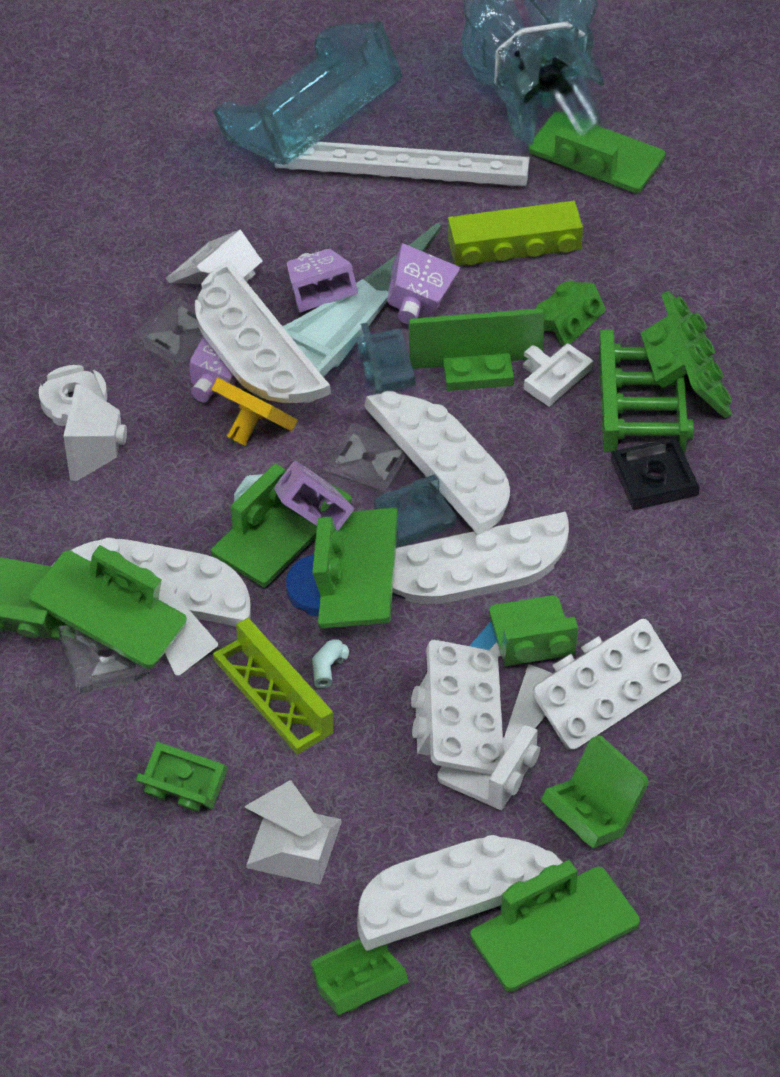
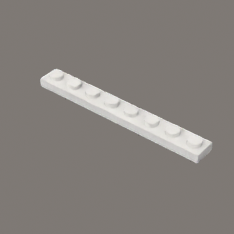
[275,139,530,186]

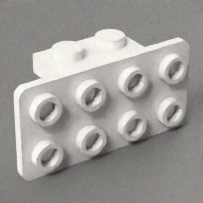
[532,619,682,750]
[411,640,504,775]

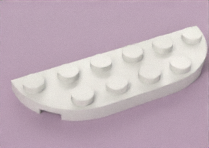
[195,260,331,403]
[364,391,510,534]
[393,512,569,604]
[52,538,251,626]
[357,835,563,951]

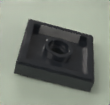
[611,437,700,510]

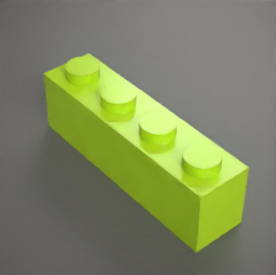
[448,200,583,266]

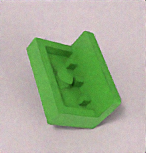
[536,281,605,346]
[136,742,228,812]
[311,938,409,1015]

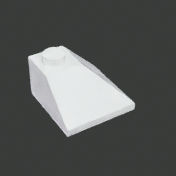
[166,230,263,284]
[63,384,127,481]
[246,813,341,885]

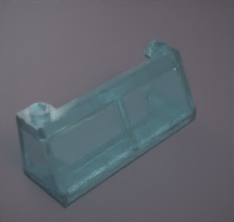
[213,21,403,165]

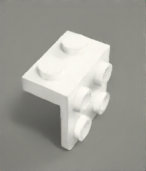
[438,724,540,811]

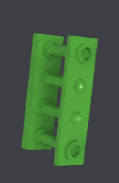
[599,330,694,452]

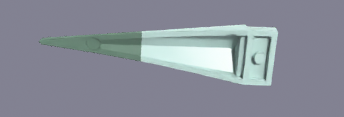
[283,222,441,377]

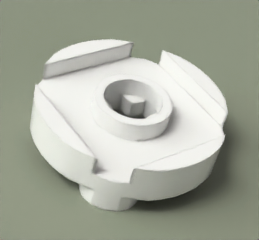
[39,365,108,426]

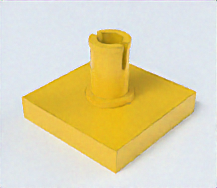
[211,377,298,446]

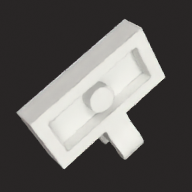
[522,343,593,407]

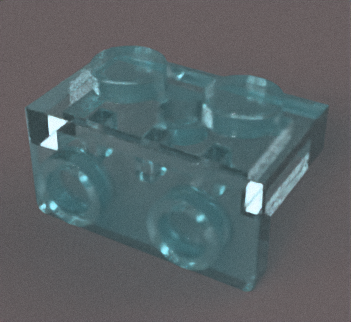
[356,323,416,393]
[374,474,456,548]

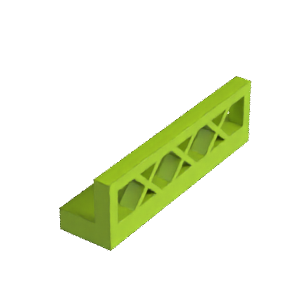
[213,618,333,755]

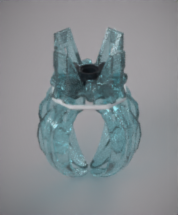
[461,0,605,145]

